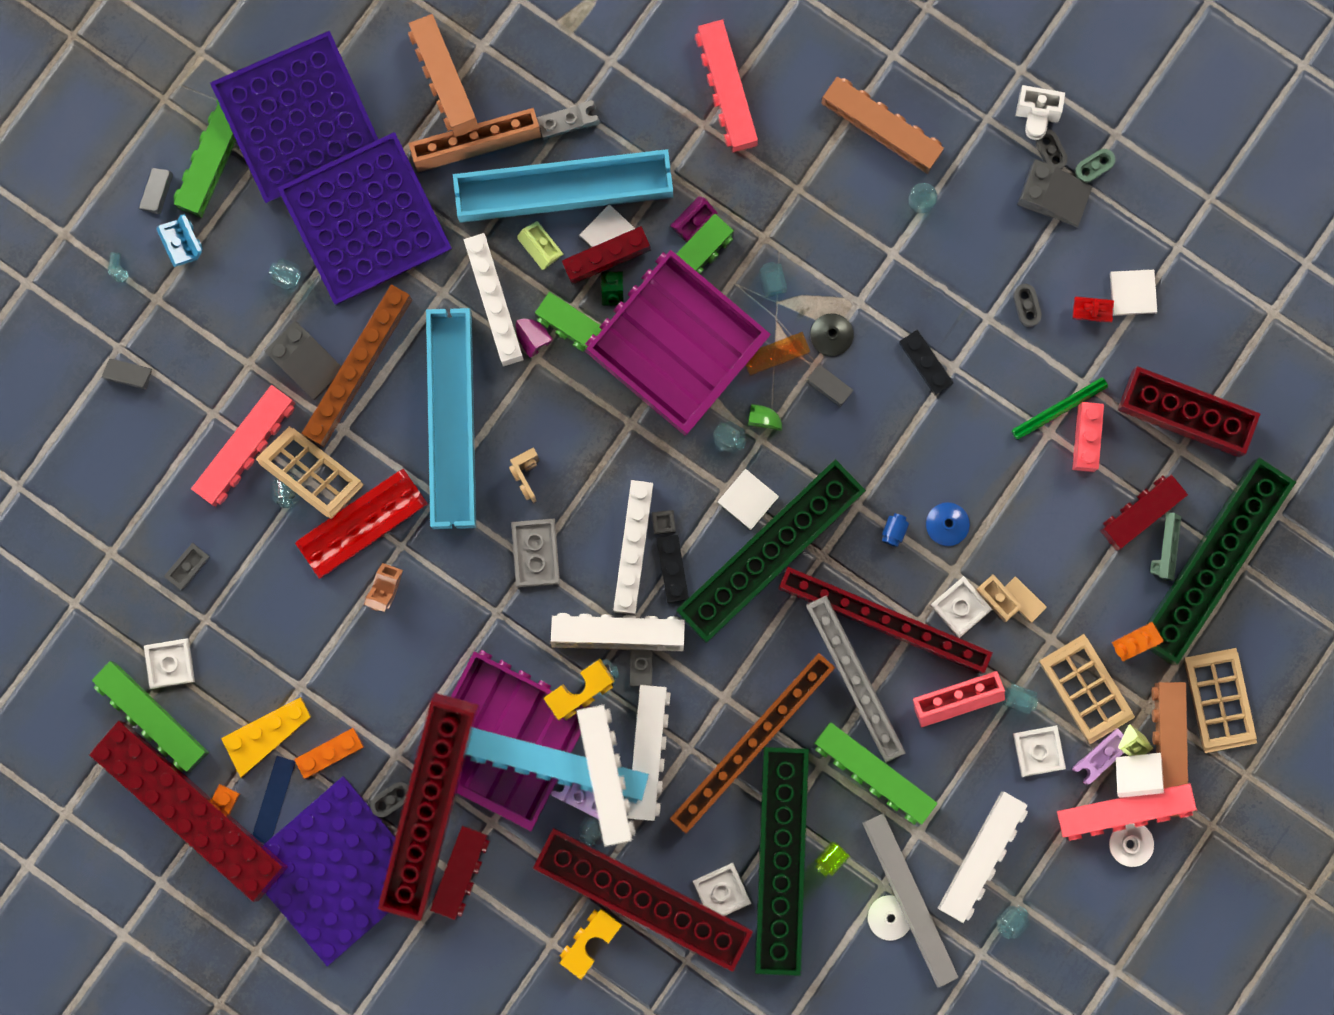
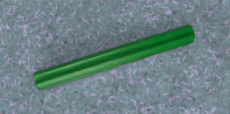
[1012,378,1108,440]

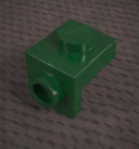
[601,271,624,306]

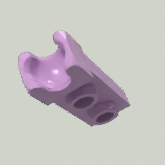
[1072,728,1124,785]
[551,783,599,819]

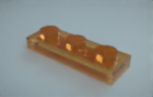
[745,332,811,376]

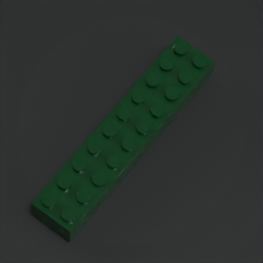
[1147,457,1296,666]
[676,459,866,644]
[755,747,809,976]

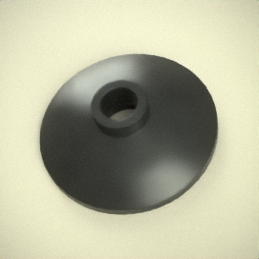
[810,313,854,356]

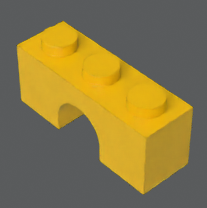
[543,659,615,720]
[559,908,622,980]

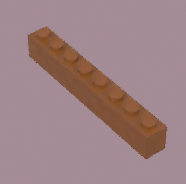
[301,284,412,448]

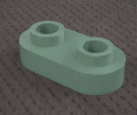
[1075,149,1115,183]

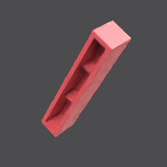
[695,20,758,153]
[191,385,296,507]
[1057,784,1197,841]

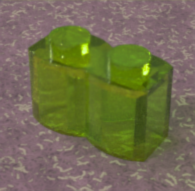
[815,841,850,877]

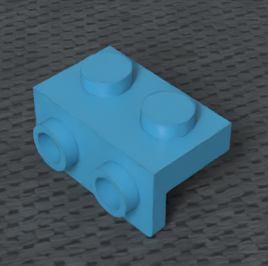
[156,214,202,267]

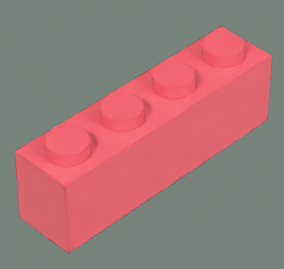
[913,671,1005,728]

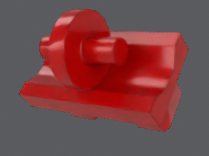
[1072,296,1114,323]

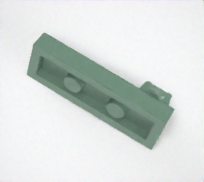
[1150,512,1181,581]

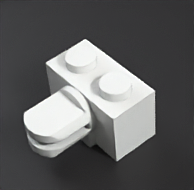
[1016,85,1065,140]

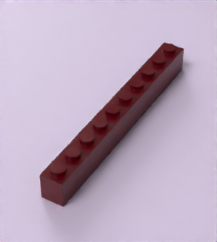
[778,567,993,674]

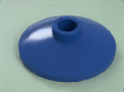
[926,503,970,546]

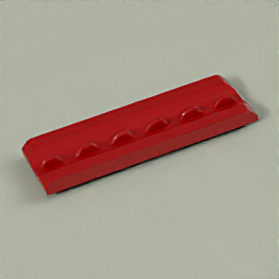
[295,469,428,579]

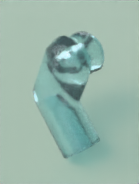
[108,252,129,282]

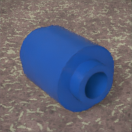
[882,513,909,547]

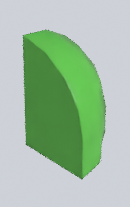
[748,404,782,430]

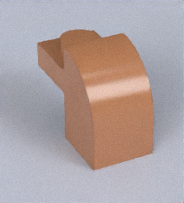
[364,563,403,612]

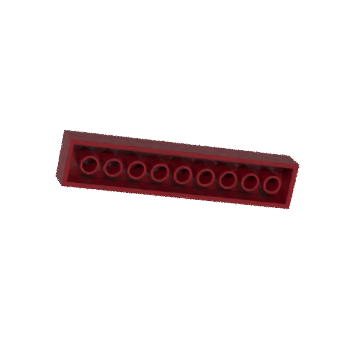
[378,693,479,921]
[89,721,288,902]
[533,828,753,972]

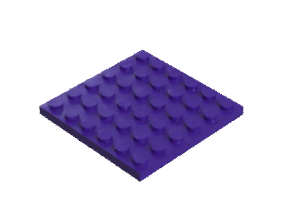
[210,30,379,203]
[278,132,452,305]
[264,776,396,966]

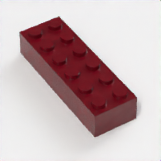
[1117,366,1261,458]

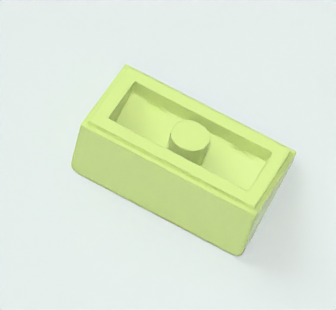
[517,221,563,270]
[1118,724,1153,756]

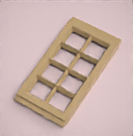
[256,427,364,519]
[1039,634,1135,744]
[1184,648,1257,753]

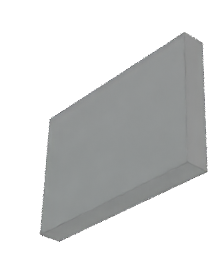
[511,519,560,588]

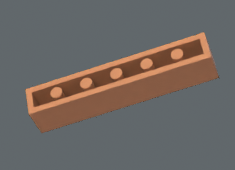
[408,14,479,137]
[821,77,944,174]
[409,108,541,172]
[1152,682,1188,816]

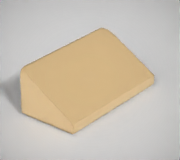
[976,574,1023,622]

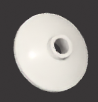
[1109,823,1154,867]
[868,895,910,940]

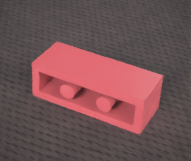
[1072,402,1104,472]

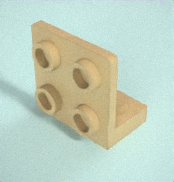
[509,447,540,503]

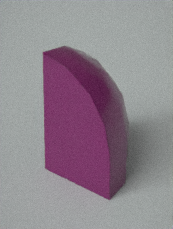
[515,318,553,358]

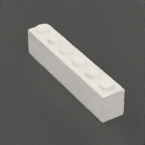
[464,233,523,366]
[613,480,653,615]
[551,613,685,651]
[628,685,671,821]
[577,705,635,846]
[937,792,1028,923]

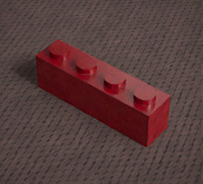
[562,226,651,285]
[1100,474,1188,551]
[430,826,490,920]

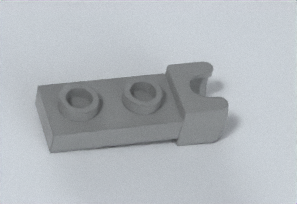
[537,100,600,139]

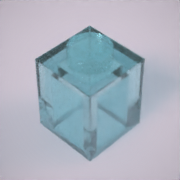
[759,262,787,298]
[1002,684,1039,714]

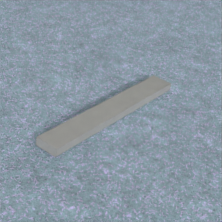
[806,595,905,763]
[862,813,959,987]

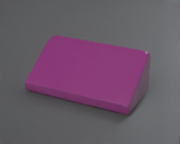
[670,196,718,242]

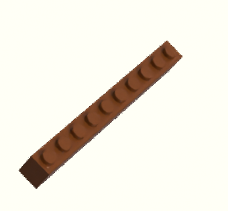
[670,653,835,833]

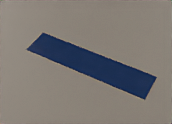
[252,756,295,843]

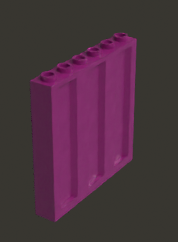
[585,250,771,436]
[450,650,590,831]

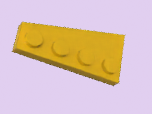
[221,697,311,778]

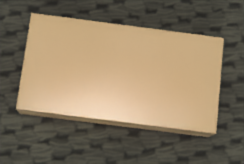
[1005,576,1047,623]

